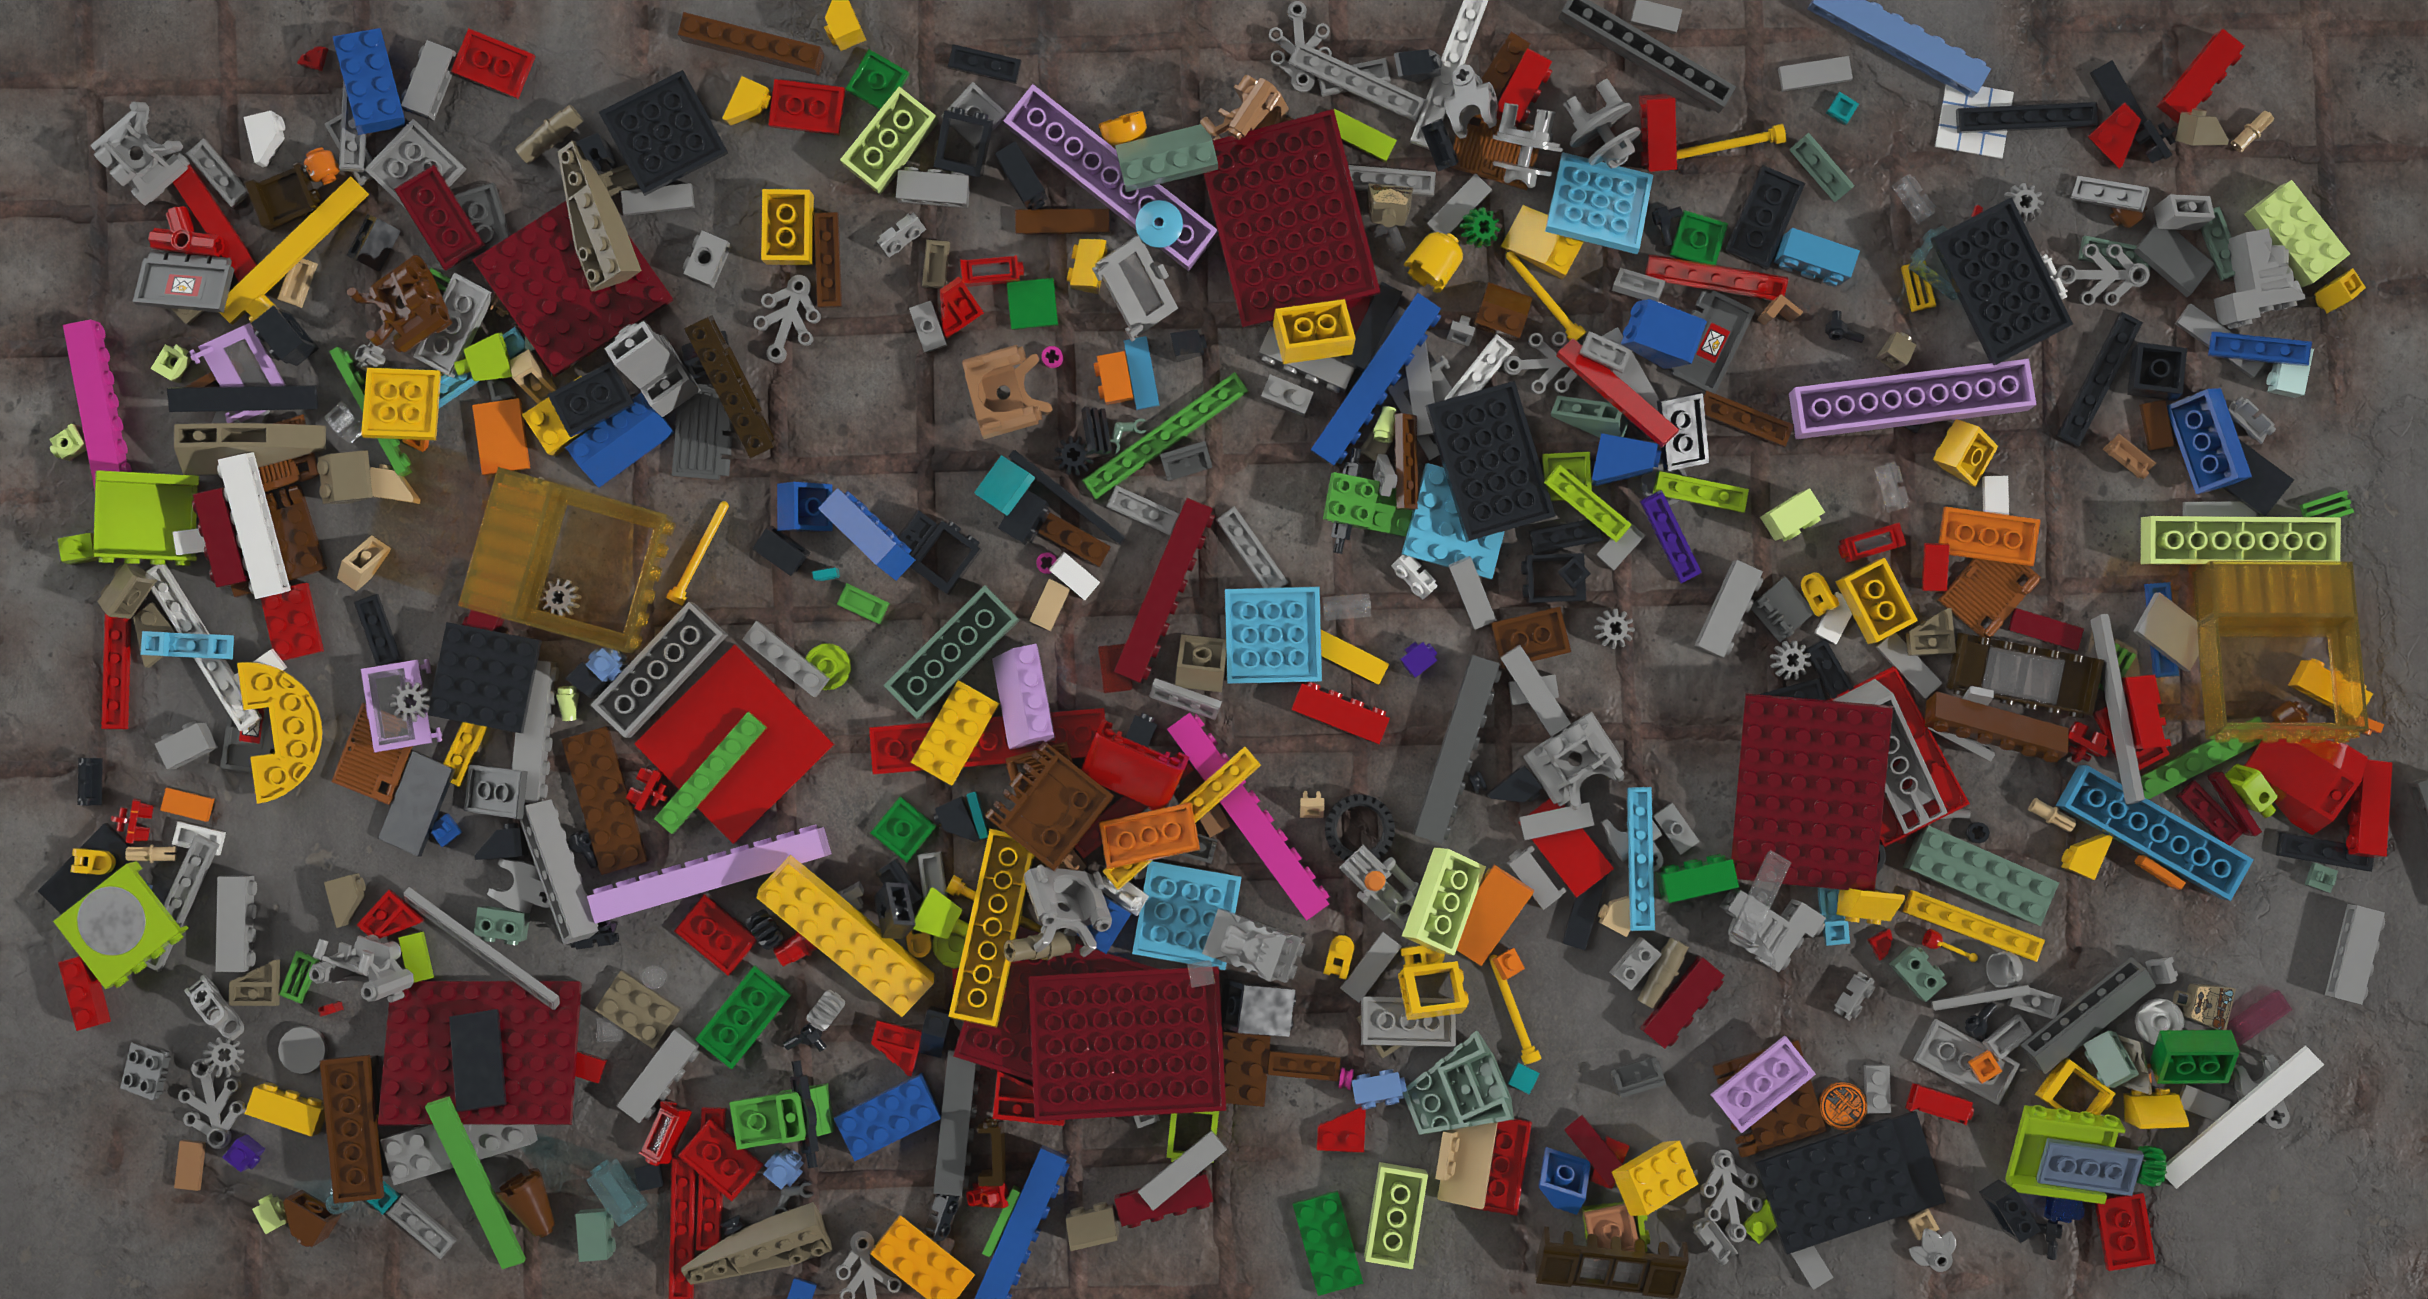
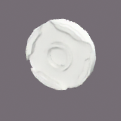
[2135,998,2185,1045]

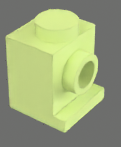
[151,344,192,383]
[49,424,87,461]
[252,1194,288,1234]

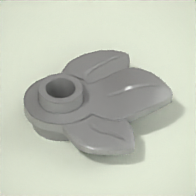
[1909,1228,1956,1272]

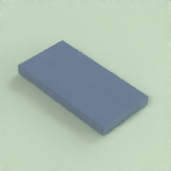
[2036,1138,2144,1196]

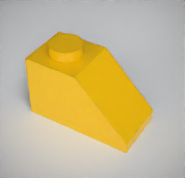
[722,76,772,126]
[2314,268,2366,313]
[2061,834,2113,880]

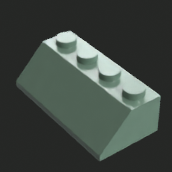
[1115,124,1218,192]

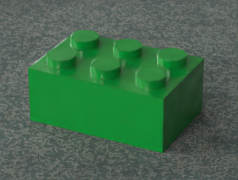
[1655,854,1739,903]
[2149,1030,2240,1084]

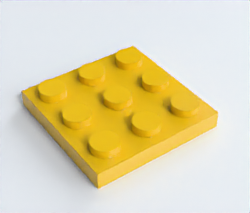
[361,368,441,440]

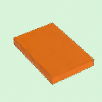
[472,398,531,475]

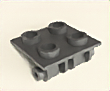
[1751,577,1814,643]
[120,1042,171,1101]

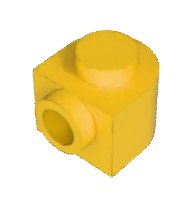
[244,295,276,323]

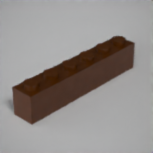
[678,12,824,76]
[1925,692,2069,762]

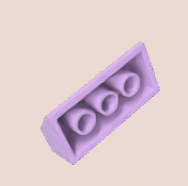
[992,644,1056,750]

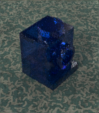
[2044,1196,2085,1223]

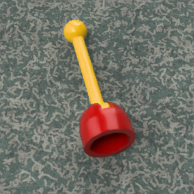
[1922,928,1978,962]

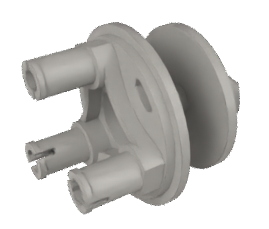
[1563,79,1641,169]
[1492,103,1563,188]

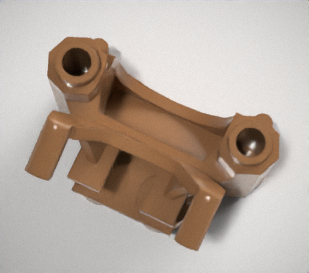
[1200,75,1293,140]
[962,345,1053,439]

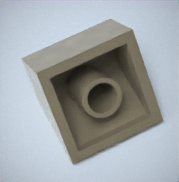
[317,450,373,504]
[98,563,157,619]
[1175,634,1227,692]
[1066,1202,1119,1251]

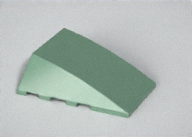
[1403,1031,1514,1135]

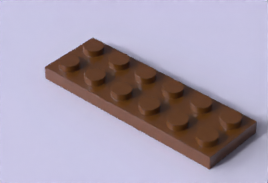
[561,726,648,875]
[320,1054,384,1204]

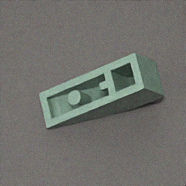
[1551,396,1629,438]

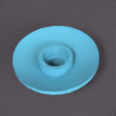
[1135,200,1183,248]

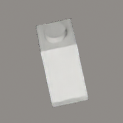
[244,111,285,167]

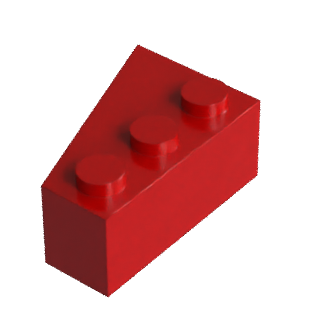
[1639,94,1677,172]
[2121,675,2171,749]
[992,1070,1065,1126]

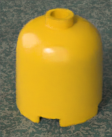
[1403,232,1463,293]

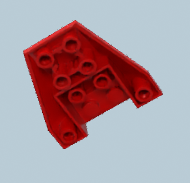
[2244,727,2368,835]

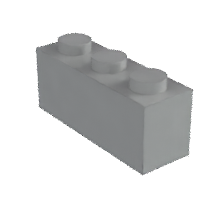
[401,40,458,121]
[896,167,971,208]

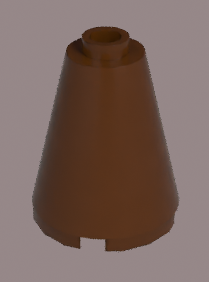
[496,1168,555,1238]

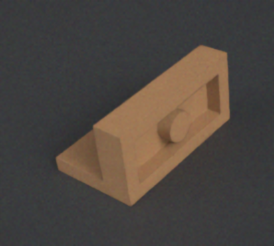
[1757,294,1803,325]

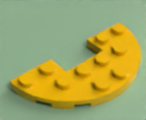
[237,662,323,804]

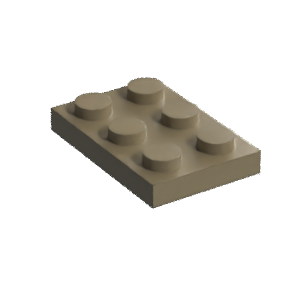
[595,970,681,1049]

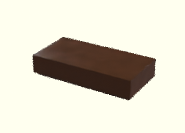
[2139,400,2174,451]

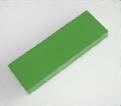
[982,1185,1022,1257]

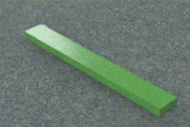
[1082,372,1249,500]
[425,1096,526,1269]

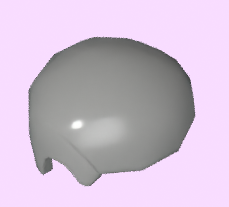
[1986,952,2023,988]

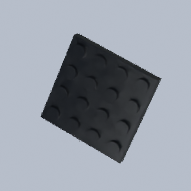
[599,70,728,196]
[428,622,542,733]

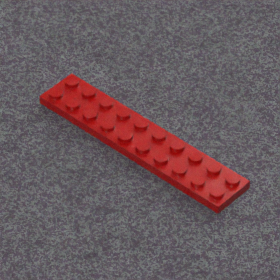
[869,708,1106,774]

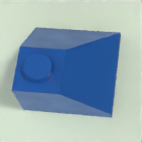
[1539,1147,1591,1215]

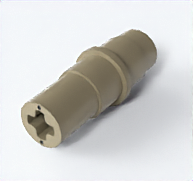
[515,104,583,165]
[1004,932,1076,962]
[1637,937,1689,1010]

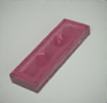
[2226,990,2292,1047]

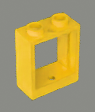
[1398,961,1469,1020]
[2035,1058,2116,1115]

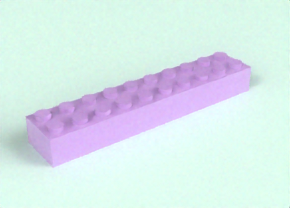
[1003,84,1218,272]
[1789,359,2037,439]
[587,824,831,924]

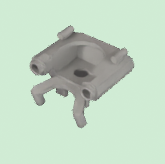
[90,102,190,205]
[1523,712,1624,810]
[1024,865,1112,957]
[309,935,414,1003]

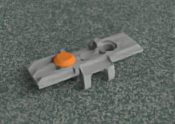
[1339,845,1420,931]

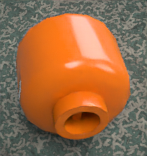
[304,147,340,185]

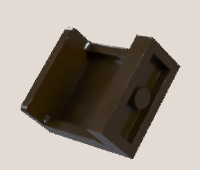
[245,162,322,230]
[977,1117,1006,1186]

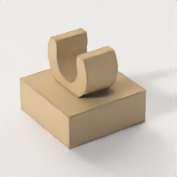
[1300,791,1324,818]

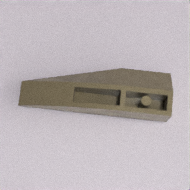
[557,141,642,292]
[174,423,326,476]
[681,1202,833,1285]

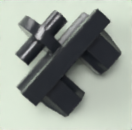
[2134,120,2178,163]

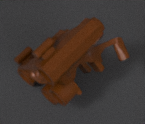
[347,255,452,353]

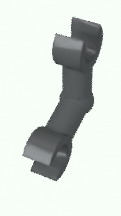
[772,1181,814,1216]

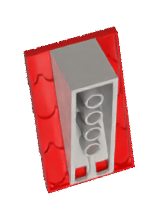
[1827,666,1970,847]

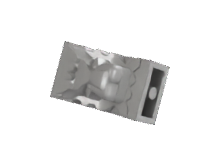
[2214,228,2306,329]
[604,321,701,417]
[1719,888,1826,972]
[1202,908,1305,983]

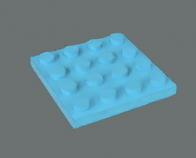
[1545,152,1653,254]
[1401,463,1505,579]
[1225,587,1322,684]
[1132,861,1242,970]

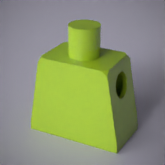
[454,332,512,381]
[58,533,99,565]
[2224,764,2277,818]
[913,887,969,939]

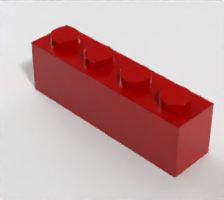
[2156,29,2245,124]
[1291,682,1390,744]
[2346,759,2392,858]

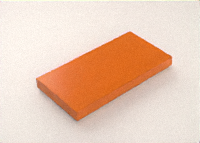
[1938,507,2041,567]
[1099,803,1200,869]
[1456,864,1534,966]

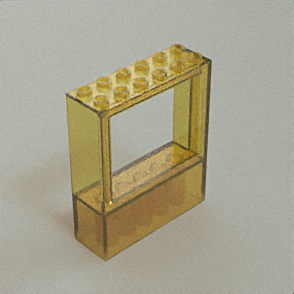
[458,467,675,653]
[2192,561,2369,743]

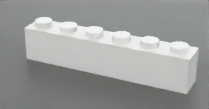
[217,452,291,599]

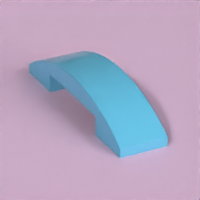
[141,631,234,659]
[1817,887,1850,946]

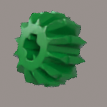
[1459,207,1501,248]
[2136,1145,2168,1187]

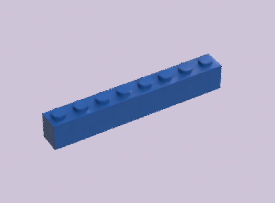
[1311,293,1441,466]
[974,1145,1070,1299]

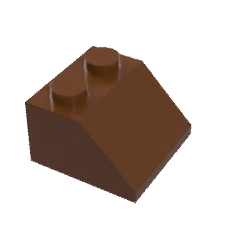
[1473,282,1533,342]
[283,1190,342,1247]

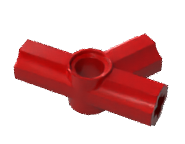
[148,206,225,257]

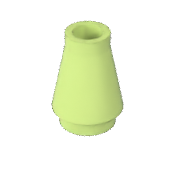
[1373,406,1396,443]
[555,686,579,721]

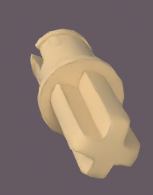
[2231,111,2274,152]
[2028,798,2076,832]
[125,844,177,863]

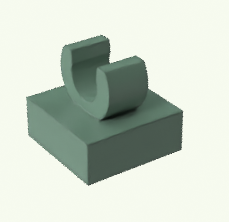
[2304,862,2338,893]

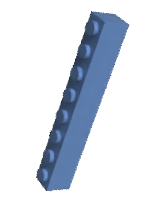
[1808,0,1991,98]

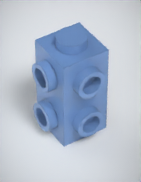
[585,648,629,682]
[1352,1069,1407,1110]
[763,1148,804,1189]

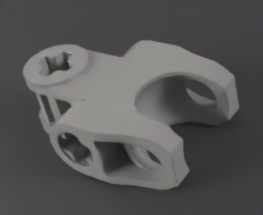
[1445,64,1498,139]
[1600,804,1663,871]
[487,858,550,913]
[184,974,244,1041]
[2232,1053,2293,1129]

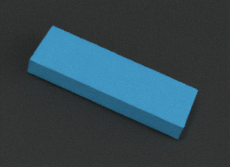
[1124,336,1160,410]

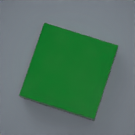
[845,49,910,110]
[1669,210,1728,265]
[1007,278,1058,330]
[870,796,937,863]

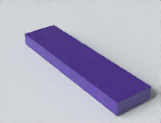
[1640,490,1702,583]

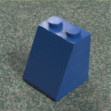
[1621,299,1707,369]
[1592,433,1661,486]

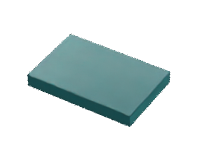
[974,455,1035,516]

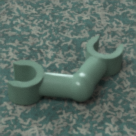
[1110,418,1146,454]

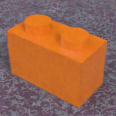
[1094,351,1134,405]

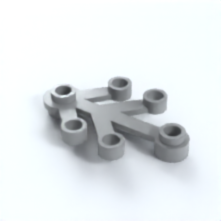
[1269,1,1332,92]
[2056,244,2150,306]
[754,275,821,364]
[1503,332,1577,395]
[178,1058,246,1149]
[1700,1150,1763,1242]
[836,1231,902,1299]

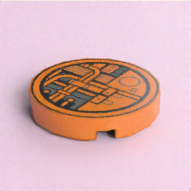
[1819,1082,1867,1130]

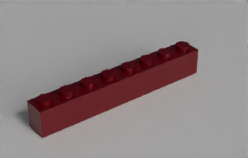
[1114,498,1215,684]

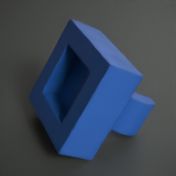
[431,814,463,847]

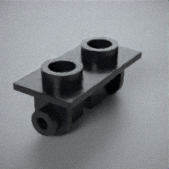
[1421,118,1459,171]
[77,758,103,806]
[570,921,619,950]
[924,1194,960,1241]

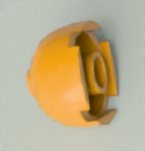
[1098,111,1147,148]

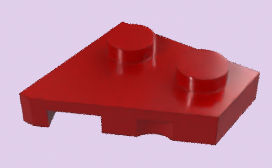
[2087,103,2141,169]
[940,277,984,338]
[357,889,424,939]
[871,1020,922,1077]
[1317,1106,1366,1152]

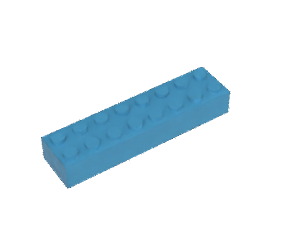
[2056,765,2254,901]

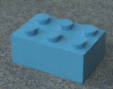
[1773,228,1860,287]

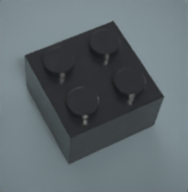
[251,305,319,366]
[2127,342,2187,401]
[998,490,1051,546]

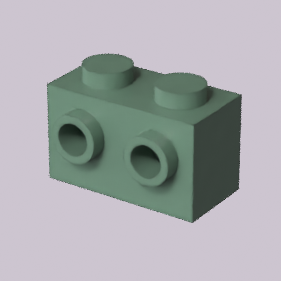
[474,905,530,945]
[1889,945,1947,1002]
[2083,1031,2139,1088]
[575,1208,616,1262]

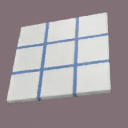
[1935,84,2014,159]

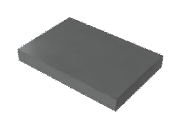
[454,183,511,264]
[2133,222,2214,297]
[464,765,528,819]

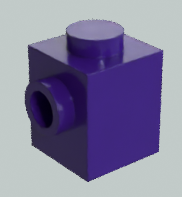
[1399,641,1438,678]
[222,1134,265,1172]

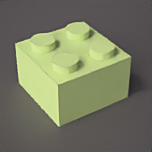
[1760,488,1825,541]

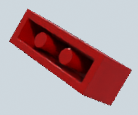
[1497,48,1552,129]
[58,956,111,1031]

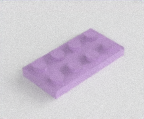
[1710,1036,1816,1133]

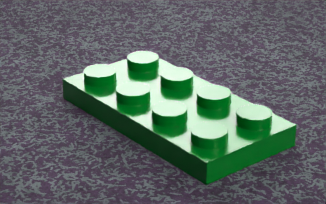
[695,965,792,1070]
[1292,1190,1364,1296]

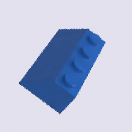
[2167,388,2252,494]
[565,392,675,488]

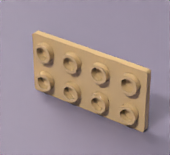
[1435,1122,1498,1209]

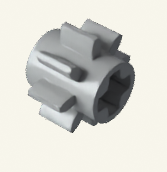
[355,342,386,371]

